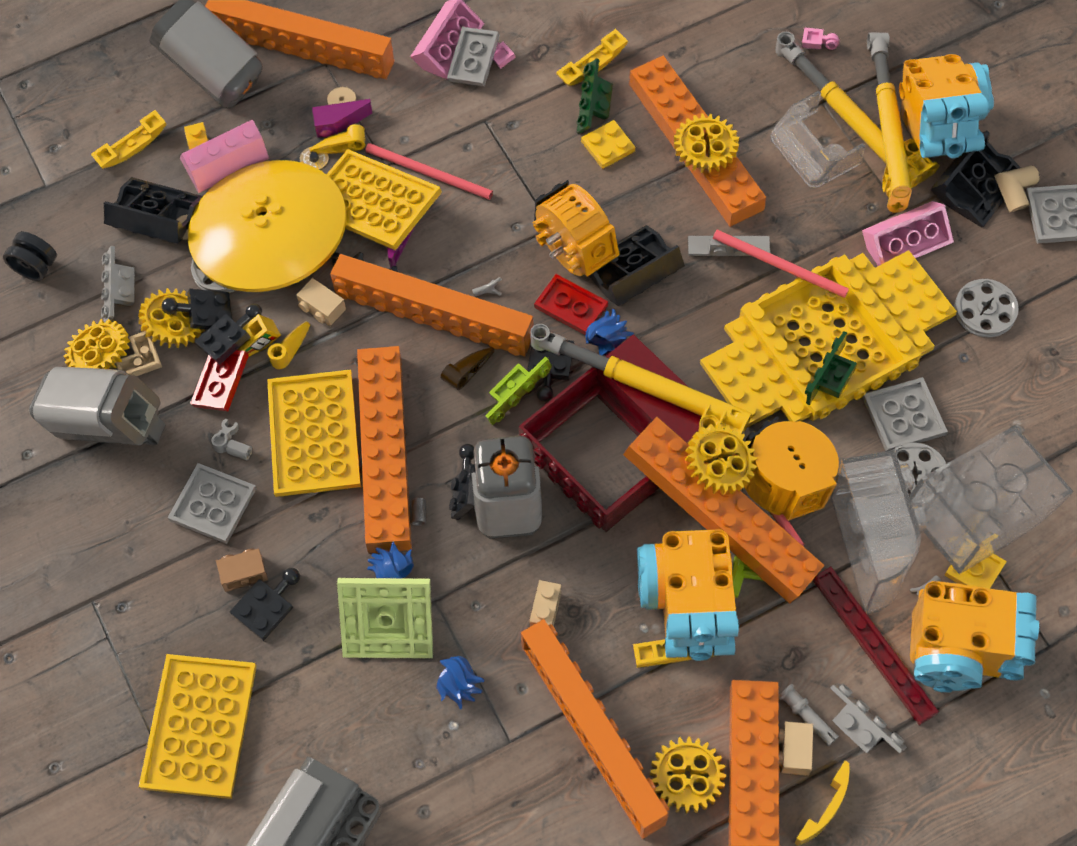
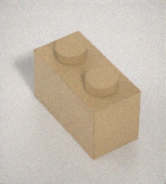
[297,278,346,326]
[529,580,561,627]
[779,722,813,776]

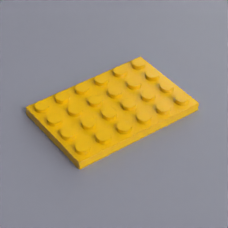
[326,149,442,250]
[267,370,361,497]
[139,654,257,799]

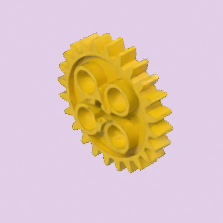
[674,114,739,173]
[138,288,205,348]
[64,319,130,369]
[685,423,757,495]
[650,736,726,814]

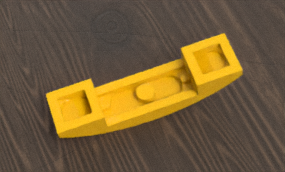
[556,29,628,87]
[91,110,167,169]
[794,761,850,846]

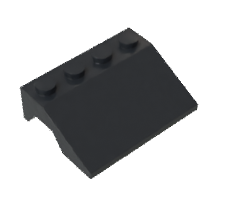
[930,130,1021,228]
[104,177,203,244]
[589,225,685,306]

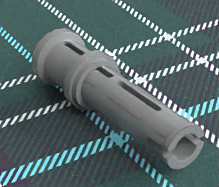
[778,684,839,747]

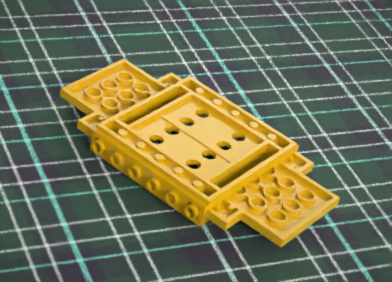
[700,250,957,428]

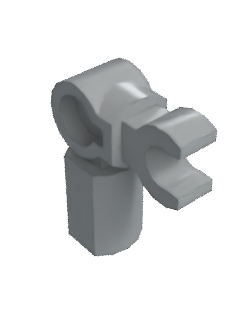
[211,419,252,460]

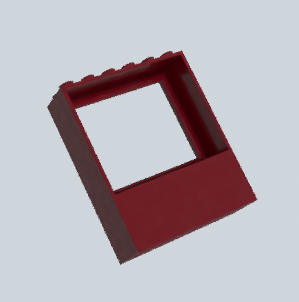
[519,334,707,532]

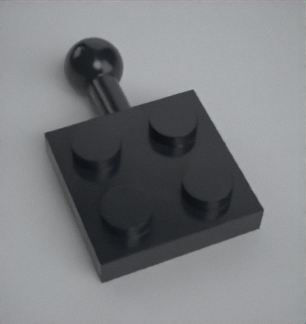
[161,288,232,330]
[195,303,262,365]
[527,337,574,402]
[449,444,475,520]
[230,568,300,641]

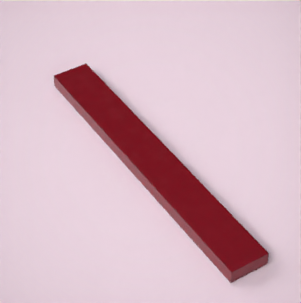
[812,566,939,726]

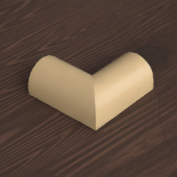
[995,166,1039,212]
[116,331,162,376]

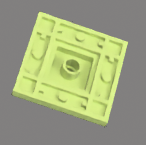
[337,578,433,658]

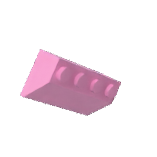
[410,0,484,79]
[180,119,269,193]
[862,201,954,266]

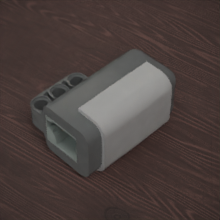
[149,0,263,108]
[29,367,166,445]
[472,436,542,539]
[246,757,381,846]

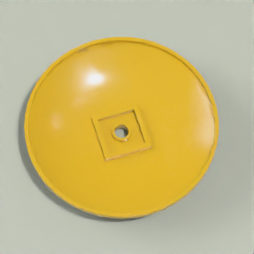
[188,160,347,292]

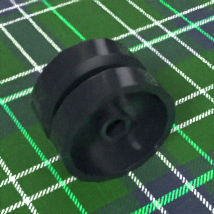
[3,231,57,281]

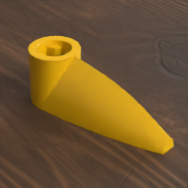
[310,124,365,154]
[268,321,310,369]

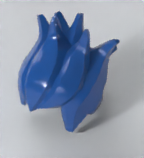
[585,309,634,356]
[367,542,414,579]
[436,656,485,709]

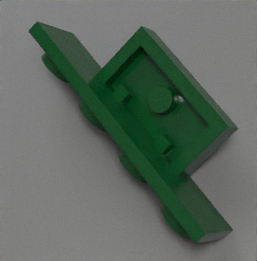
[577,58,613,134]
[805,331,857,405]

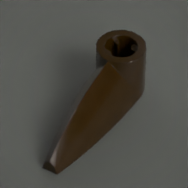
[440,347,494,390]

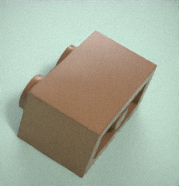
[216,548,268,592]

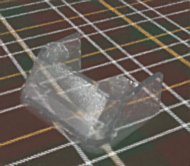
[771,91,865,187]

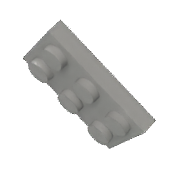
[447,27,500,87]

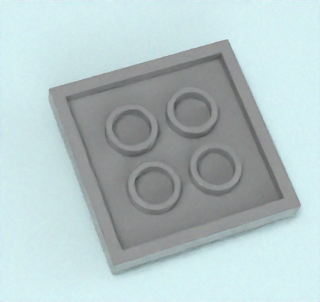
[1025,184,1077,244]
[863,377,948,453]
[168,463,257,544]

